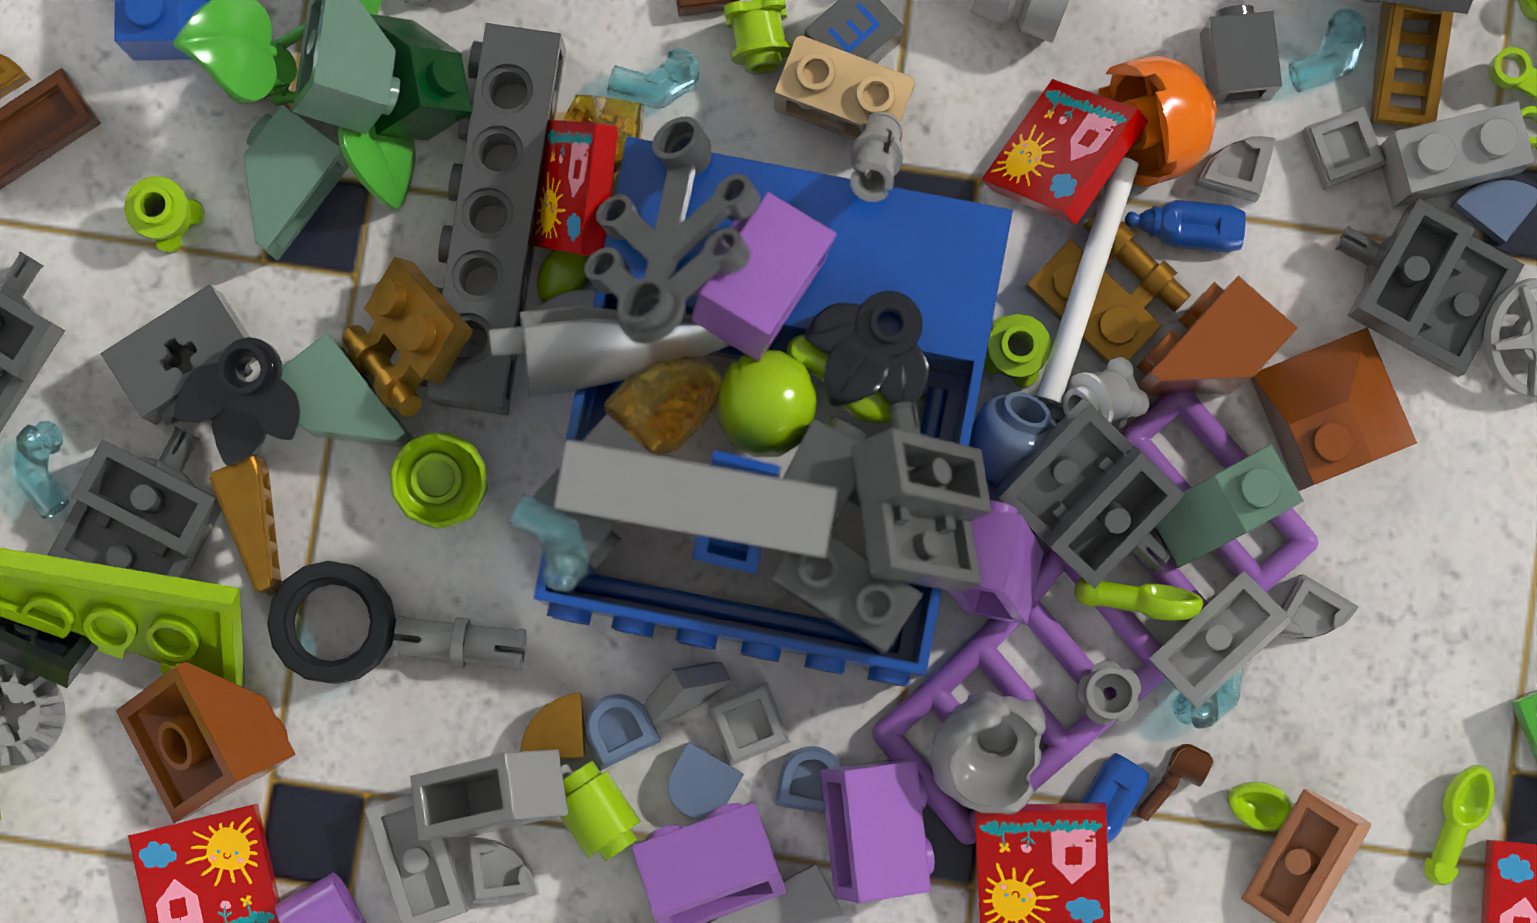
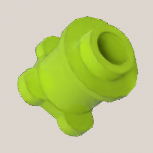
[723,0,793,74]
[124,176,205,253]
[983,314,1052,388]

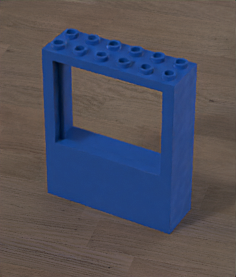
[533,136,1013,687]

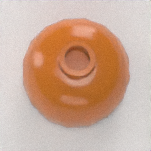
[1098,55,1217,187]

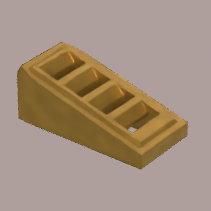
[1370,1,1454,127]
[208,455,281,595]

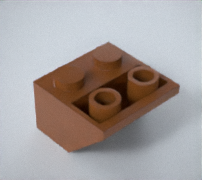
[1136,275,1298,397]

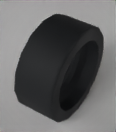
[267,561,396,684]

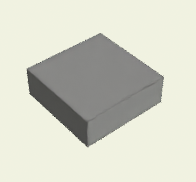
[1301,106,1386,189]
[708,682,791,766]

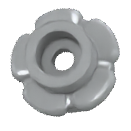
[1077,661,1142,725]

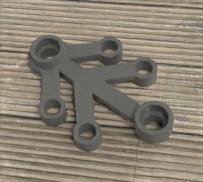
[584,116,761,344]

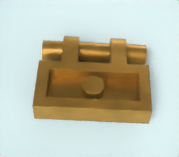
[1025,211,1192,365]
[342,257,473,417]

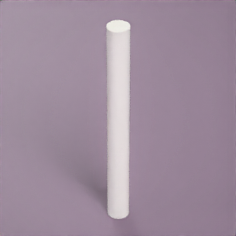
[1036,157,1139,405]

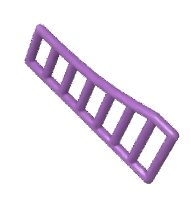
[872,392,1318,845]

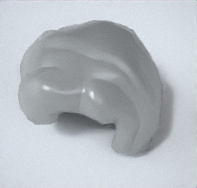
[930,691,1046,815]

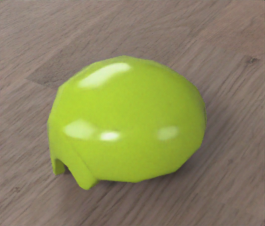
[716,350,817,457]
[389,431,488,529]

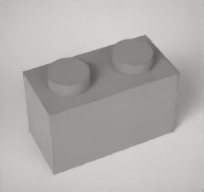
[1380,101,1535,208]
[410,750,568,841]

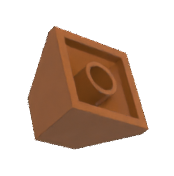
[1251,327,1417,491]
[116,661,296,824]

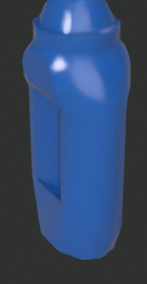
[1125,200,1246,253]
[1079,753,1149,843]

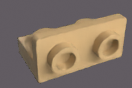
[774,35,915,143]

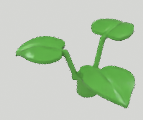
[173,0,416,211]

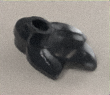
[804,291,929,407]
[174,337,301,466]

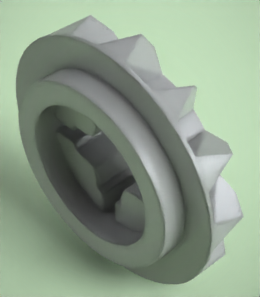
[0,663,65,766]

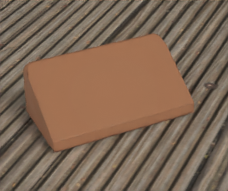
[1241,789,1372,923]

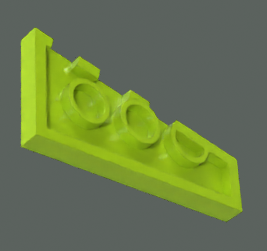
[0,548,245,687]

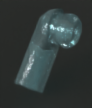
[1288,8,1367,93]
[607,48,699,109]
[13,420,69,519]
[508,494,589,591]
[1174,668,1243,729]

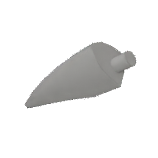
[489,305,789,397]

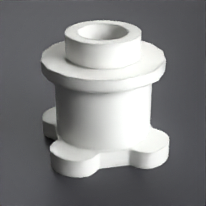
[1062,357,1149,430]

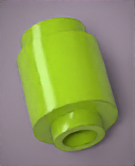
[560,761,641,862]

